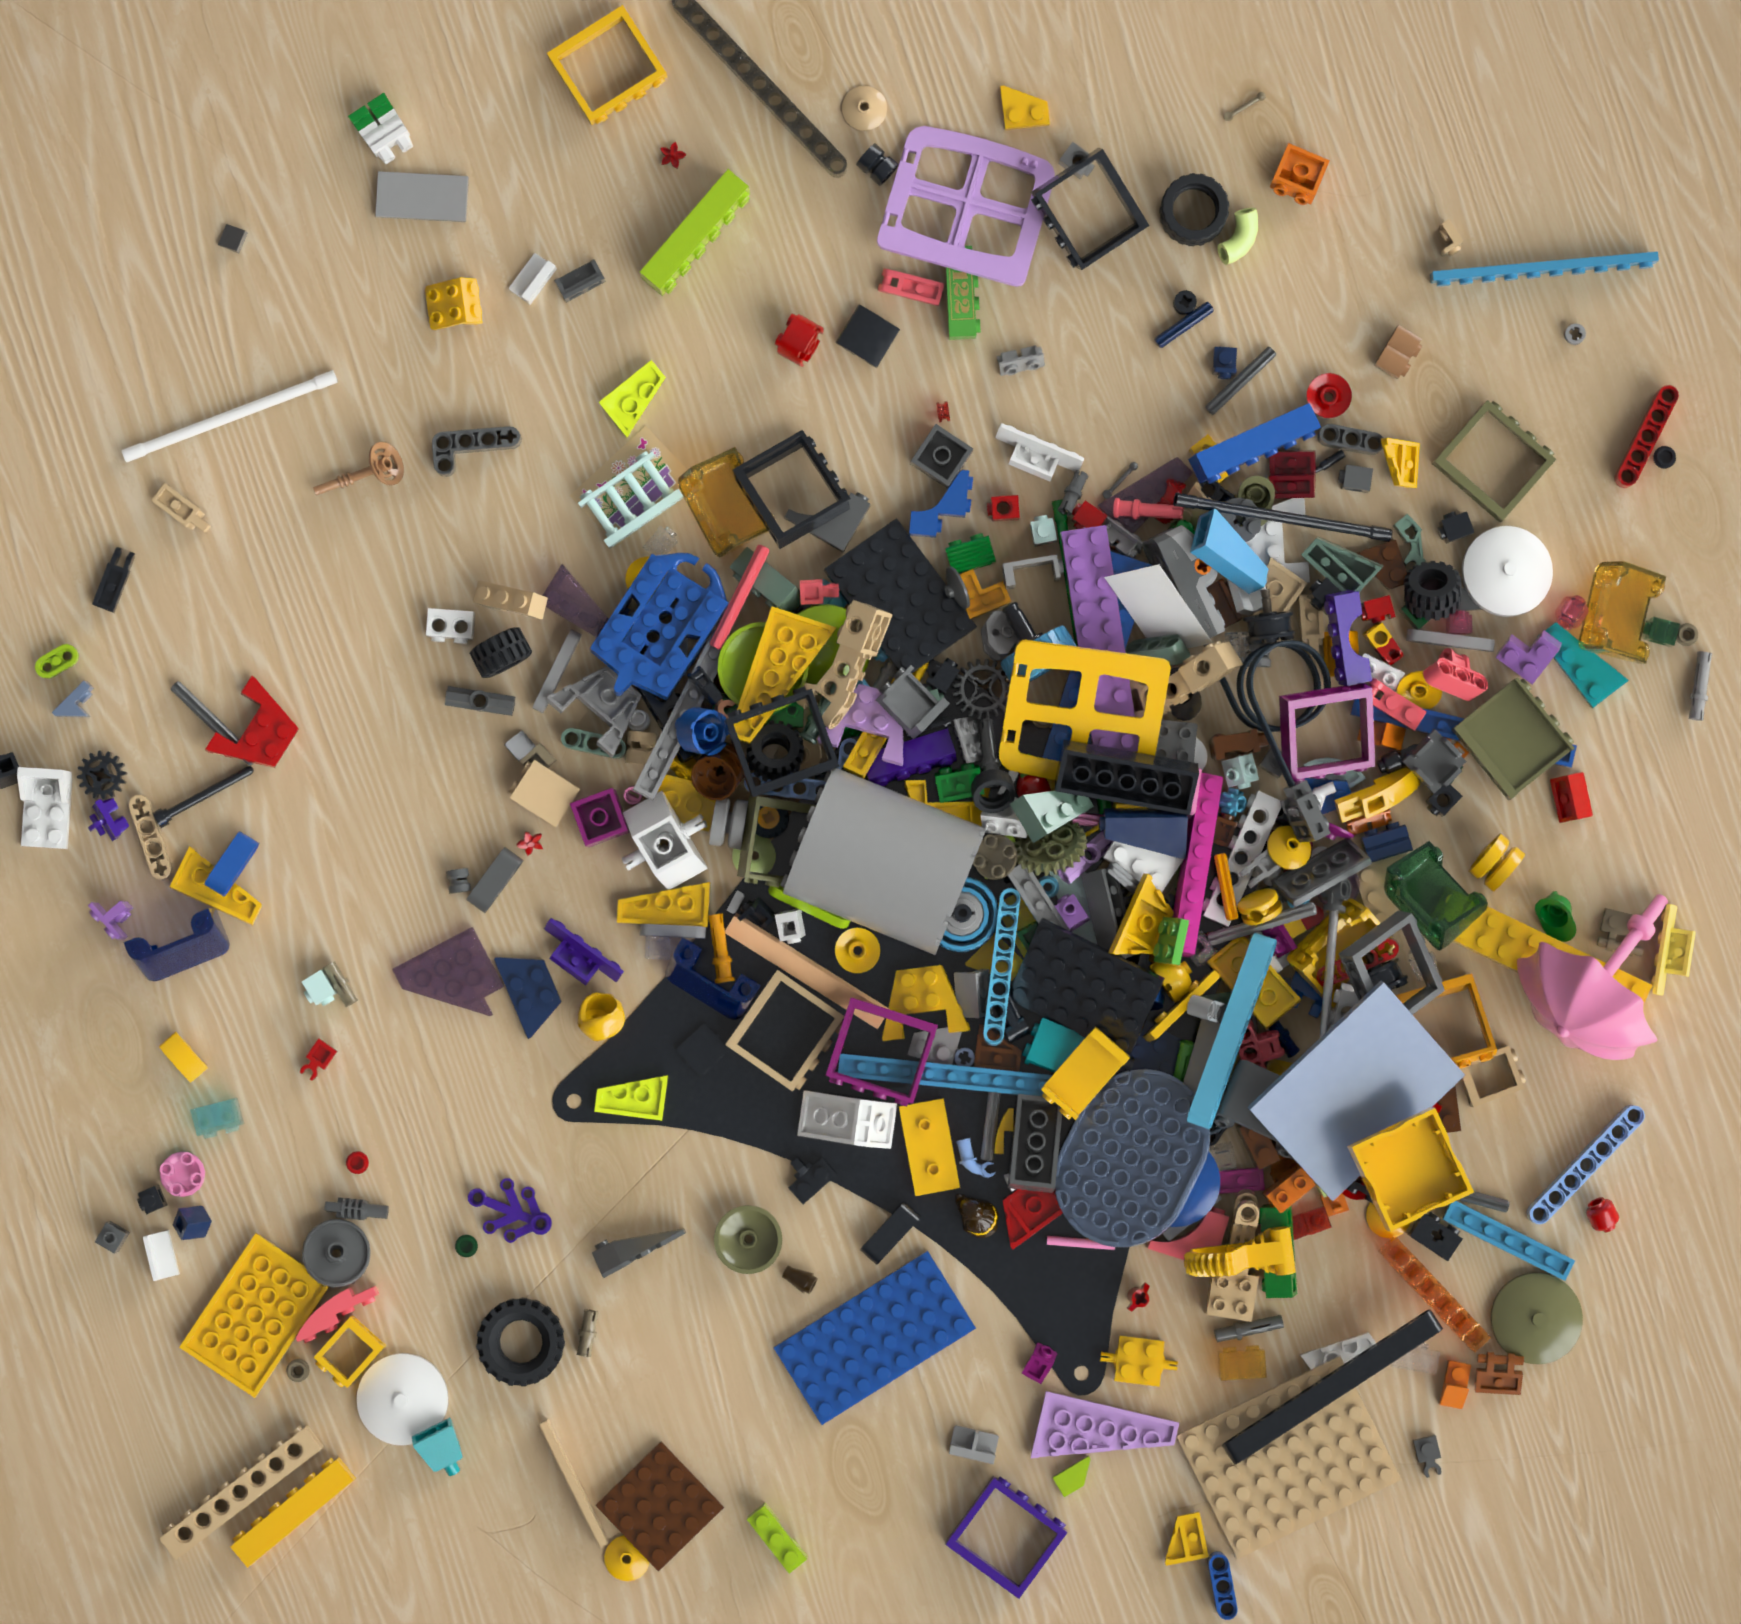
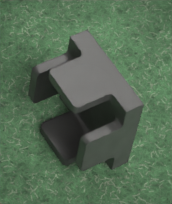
[1402,729,1467,794]

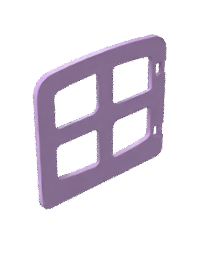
[877,126,1055,287]

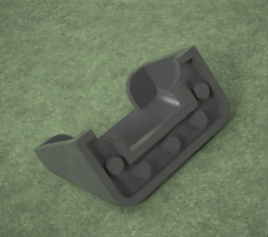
[1213,1060,1294,1160]

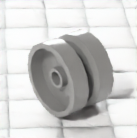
[709,798,748,850]

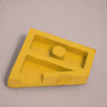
[1000,85,1050,130]
[1381,438,1420,488]

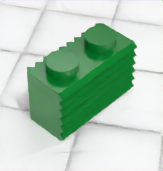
[945,533,996,574]

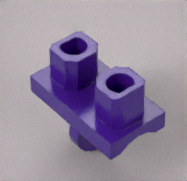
[88,798,129,841]

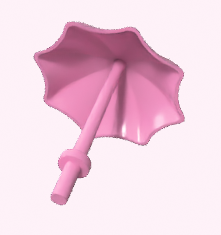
[1517,894,1668,1060]

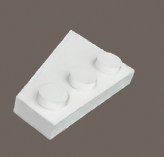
[1102,841,1184,893]
[1300,1332,1376,1370]

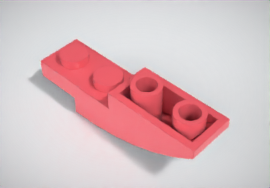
[296,1286,379,1343]

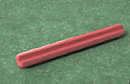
[710,545,770,650]

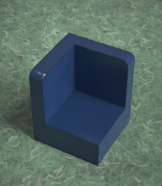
[172,1206,212,1240]

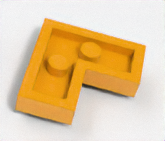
[959,569,1012,619]

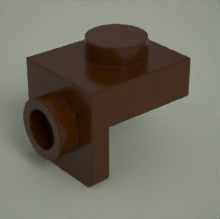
[1213,812,1238,848]

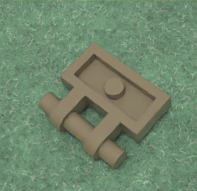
[1597,908,1644,956]

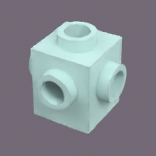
[1221,754,1259,790]

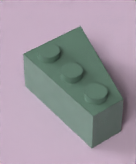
[1301,536,1383,592]
[730,547,801,612]
[1010,791,1094,843]

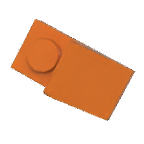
[1356,721,1406,751]
[1439,1360,1471,1409]

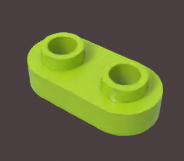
[35,644,79,679]

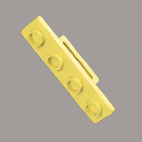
[1651,904,1695,996]

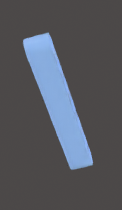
[1526,1105,1645,1224]

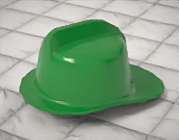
[1535,891,1577,942]

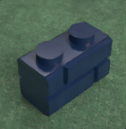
[1360,821,1413,863]

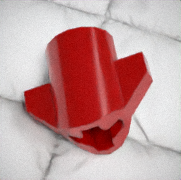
[1127,1282,1150,1312]

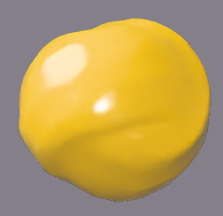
[577,992,625,1041]

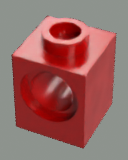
[987,495,1020,522]

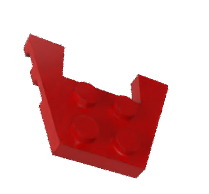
[205,676,299,768]

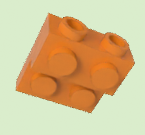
[1270,143,1330,205]

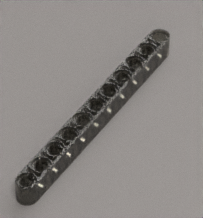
[672,0,847,178]

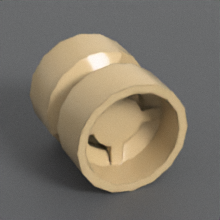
[625,731,657,765]

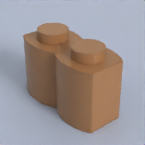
[1374,325,1422,379]

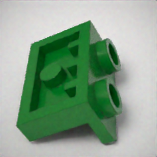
[934,762,985,803]

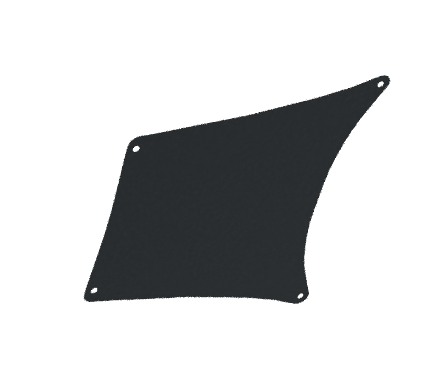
[552,659,1267,1396]

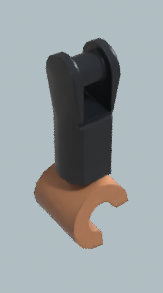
[687,666,736,719]

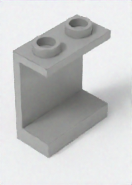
[1002,555,1064,589]

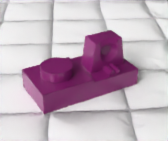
[1261,924,1297,958]

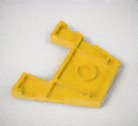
[904,780,990,826]
[882,965,970,1041]

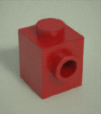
[1072,500,1108,529]

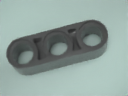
[1318,424,1383,455]
[466,847,523,913]

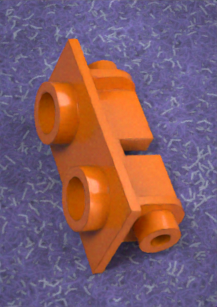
[1345,809,1392,835]

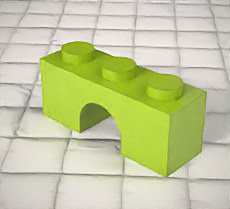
[747,1502,808,1574]

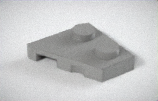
[907,1027,962,1065]

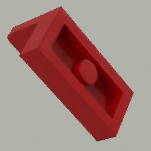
[1550,772,1593,823]

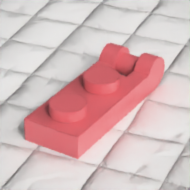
[878,268,945,306]
[1369,678,1426,731]

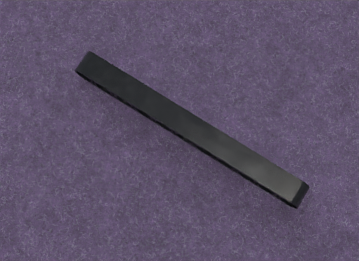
[1221,1309,1443,1465]

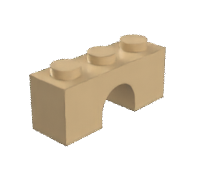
[473,580,548,620]

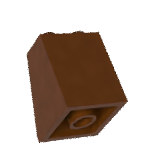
[1235,1125,1283,1170]

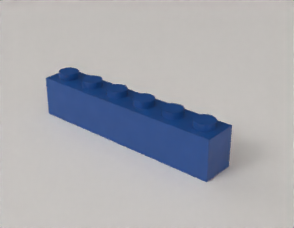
[1188,403,1321,484]

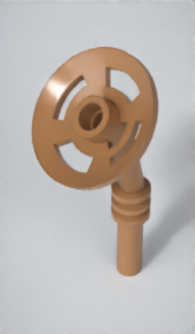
[313,442,404,495]

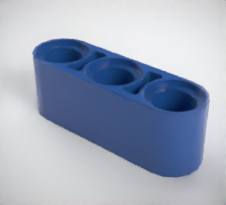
[204,831,259,897]
[1207,1551,1238,1620]

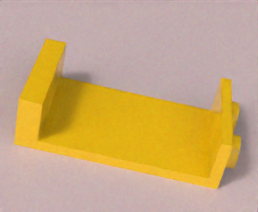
[1041,1026,1130,1120]

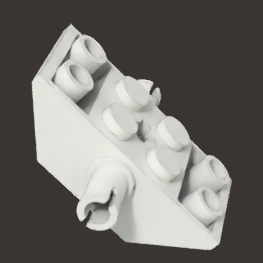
[622,791,708,890]

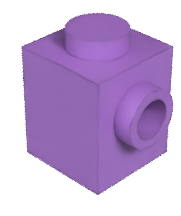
[1055,894,1090,932]

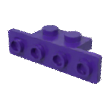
[544,918,624,986]

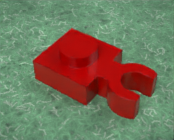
[300,1038,338,1081]

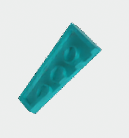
[1537,622,1629,708]

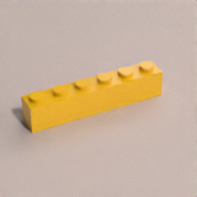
[230,1457,356,1568]

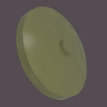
[1491,1272,1583,1364]

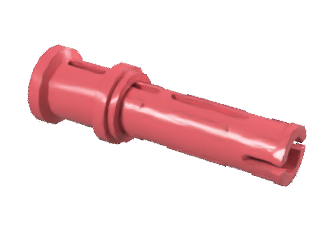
[1113,498,1184,520]

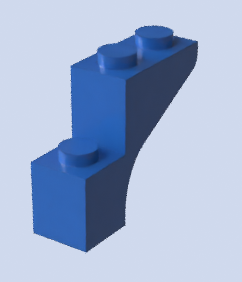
[909,470,973,538]

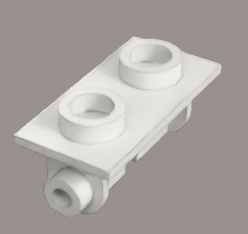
[1362,653,1405,691]

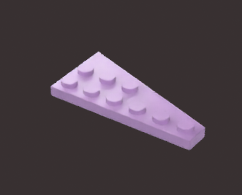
[1030,1391,1179,1458]

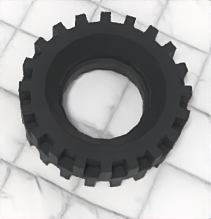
[476,1297,565,1387]

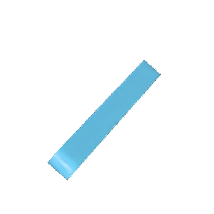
[1187,933,1277,1129]

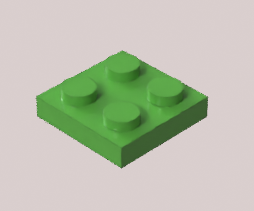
[1153,917,1189,965]

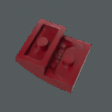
[1269,450,1316,498]

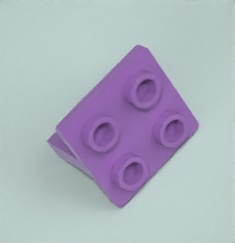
[88,901,133,940]

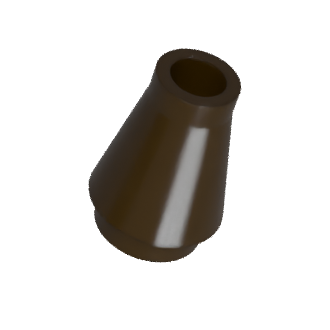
[782,1266,818,1294]

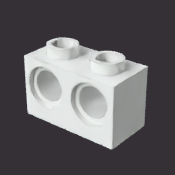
[426,608,475,644]

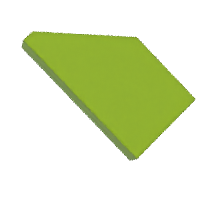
[1053,1455,1091,1497]

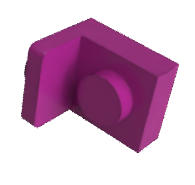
[1021,1343,1057,1384]

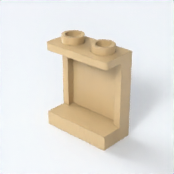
[508,760,580,827]

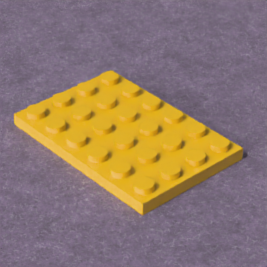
[179,1233,329,1398]

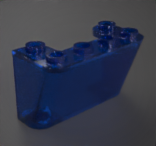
[665,937,762,1020]

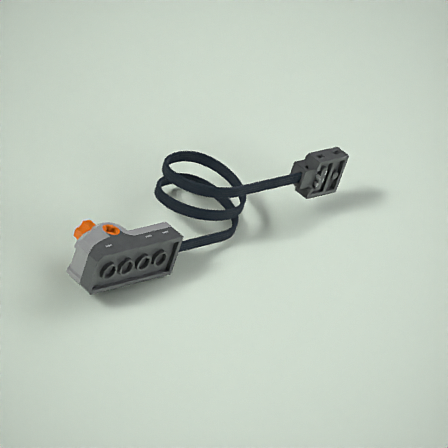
[1142,525,1331,843]

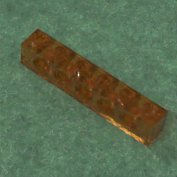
[1377,1236,1491,1353]

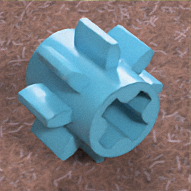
[1219,787,1247,817]

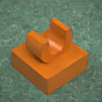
[1320,1193,1349,1217]

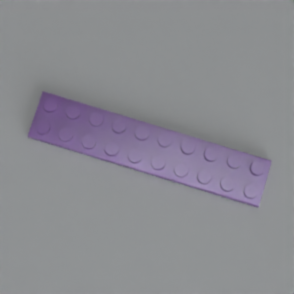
[1060,525,1139,752]

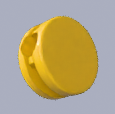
[1237,888,1283,925]

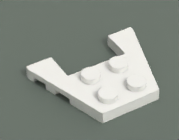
[1237,498,1310,583]

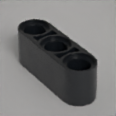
[860,1201,921,1265]

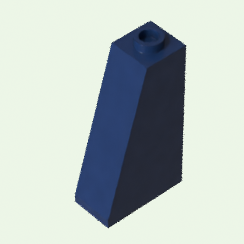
[1099,808,1188,859]

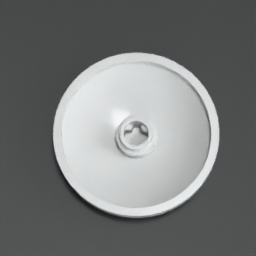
[1461,526,1553,617]
[357,1353,448,1445]

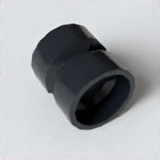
[856,143,899,186]

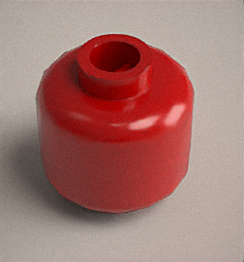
[1586,1197,1620,1233]

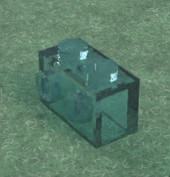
[190,1098,244,1139]

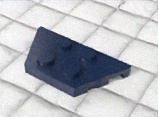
[494,957,562,1039]

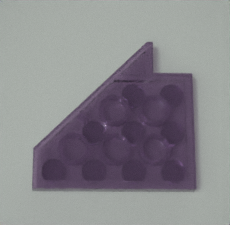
[392,927,504,1016]

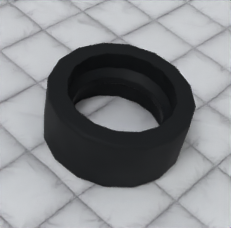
[971,769,1015,813]

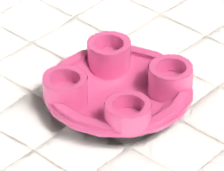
[160,1152,205,1197]

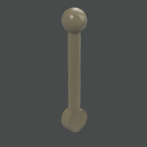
[1224,92,1266,121]

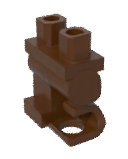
[1209,729,1269,761]

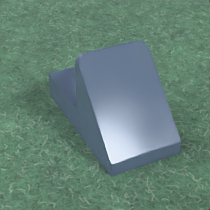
[52,681,94,717]

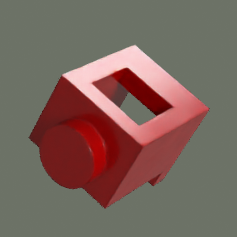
[1360,595,1396,623]

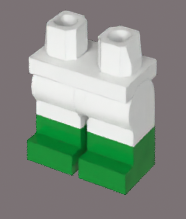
[348,93,413,164]

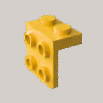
[425,277,482,330]

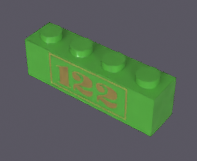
[946,246,981,340]

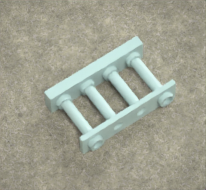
[578,451,684,549]

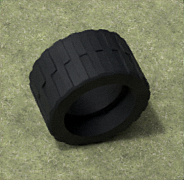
[1159,173,1230,247]

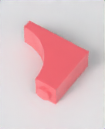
[1147,1207,1229,1260]

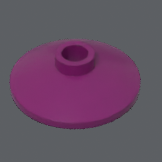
[1325,823,1354,841]

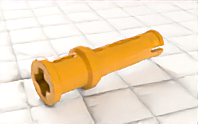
[708,913,735,983]

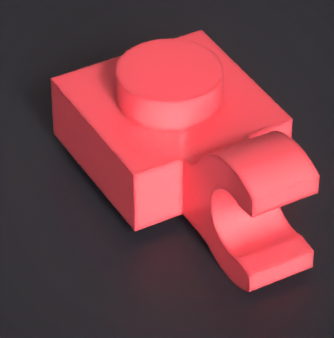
[800,579,839,605]

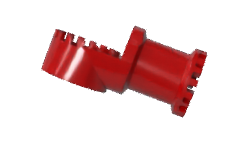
[1154,479,1186,524]

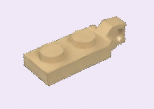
[151,482,211,533]
[1297,594,1324,657]

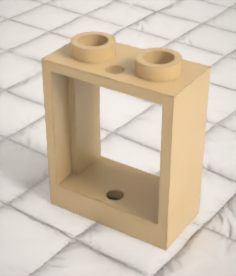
[1460,1045,1526,1107]

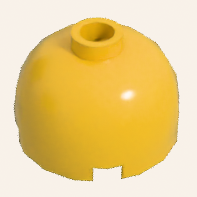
[1149,961,1192,1003]

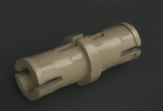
[322,961,358,1007]
[576,1309,599,1357]

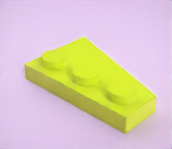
[599,360,666,437]
[594,1075,668,1121]

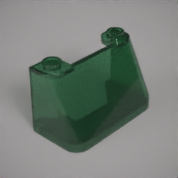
[1384,841,1488,951]

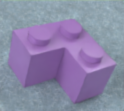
[1496,630,1562,685]

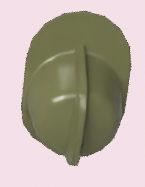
[1236,476,1275,526]

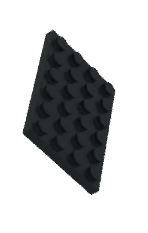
[823,518,977,674]
[1009,918,1165,1056]

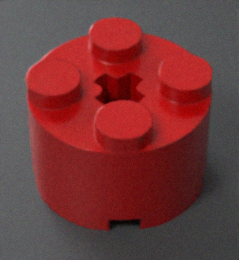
[775,314,824,367]

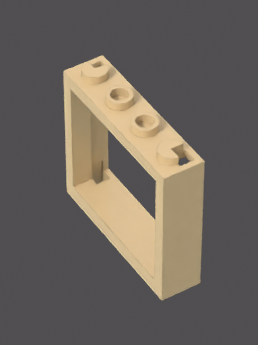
[725,970,845,1091]

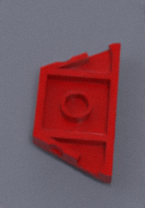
[1003,1189,1063,1250]

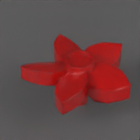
[660,142,687,169]
[516,832,543,856]

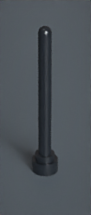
[153,766,254,828]

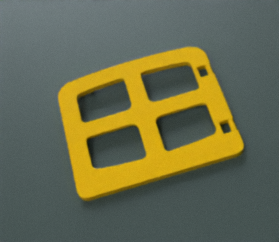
[999,640,1170,780]

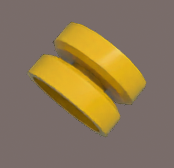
[1468,833,1525,892]

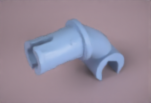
[956,1138,996,1178]

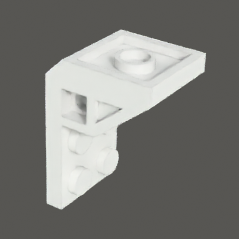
[17,767,72,849]
[797,1091,897,1149]

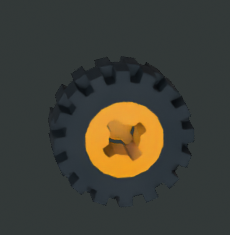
[756,797,789,838]

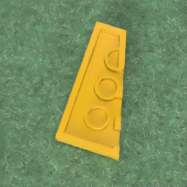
[617,882,710,928]

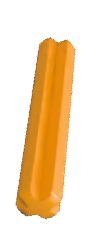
[1214,853,1238,920]

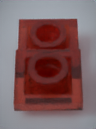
[1292,1206,1332,1240]

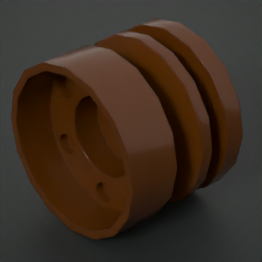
[691,742,746,800]

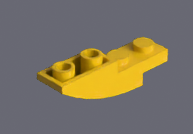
[1334,767,1420,823]

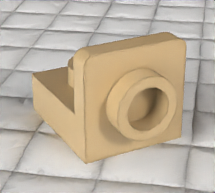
[1439,219,1464,257]

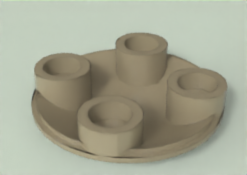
[973,834,1017,880]

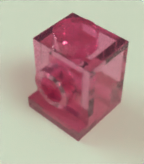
[1446,611,1473,635]

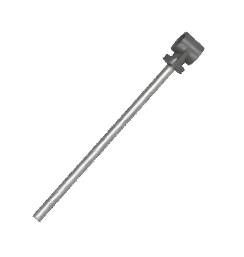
[1319,878,1351,1039]

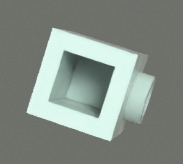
[1030,515,1057,547]
[302,970,337,1006]

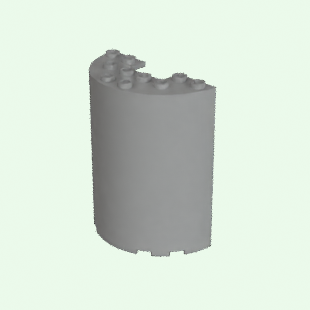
[781,768,987,955]

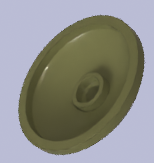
[714,1205,782,1274]

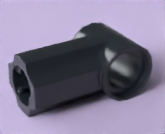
[994,994,1031,1043]

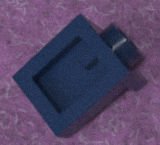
[1212,347,1237,379]

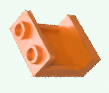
[1262,1165,1316,1213]

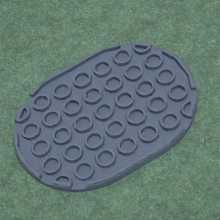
[1055,1069,1210,1247]

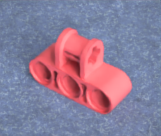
[1423,648,1488,701]
[1239,1019,1285,1069]

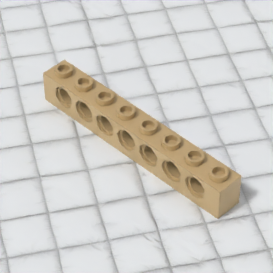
[159,1425,324,1560]

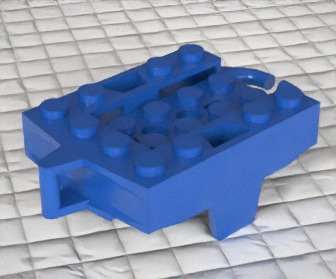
[590,553,729,700]

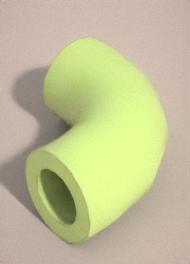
[1217,208,1258,265]

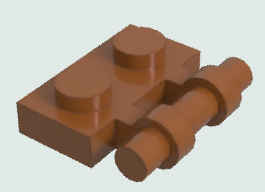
[1474,1352,1524,1395]

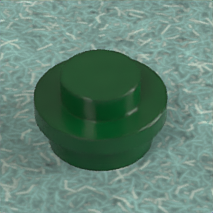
[455,1235,478,1258]

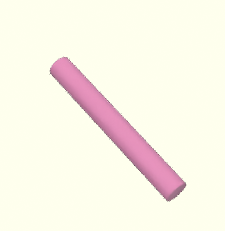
[1047,1236,1115,1250]

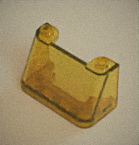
[678,447,776,558]
[1578,561,1666,664]

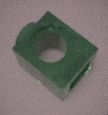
[1643,617,1680,647]

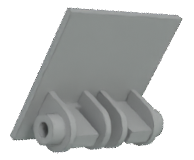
[953,717,983,763]

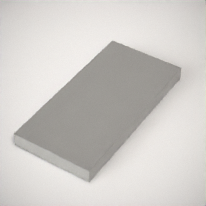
[375,171,469,222]

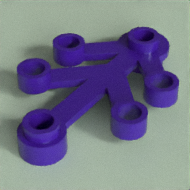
[468,1178,552,1243]

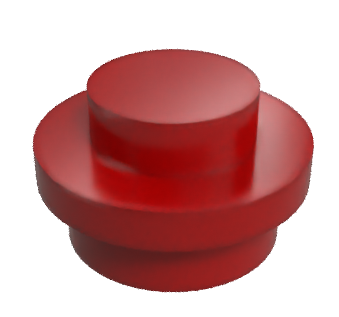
[346,1151,369,1174]

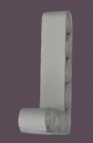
[1183,995,1227,1094]

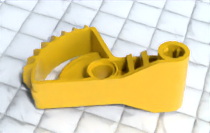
[1184,1226,1296,1277]

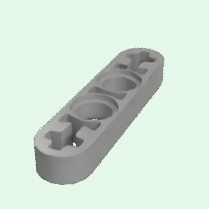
[533,629,582,713]
[1406,629,1495,652]

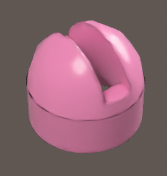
[624,786,643,805]

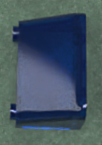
[123,908,230,981]

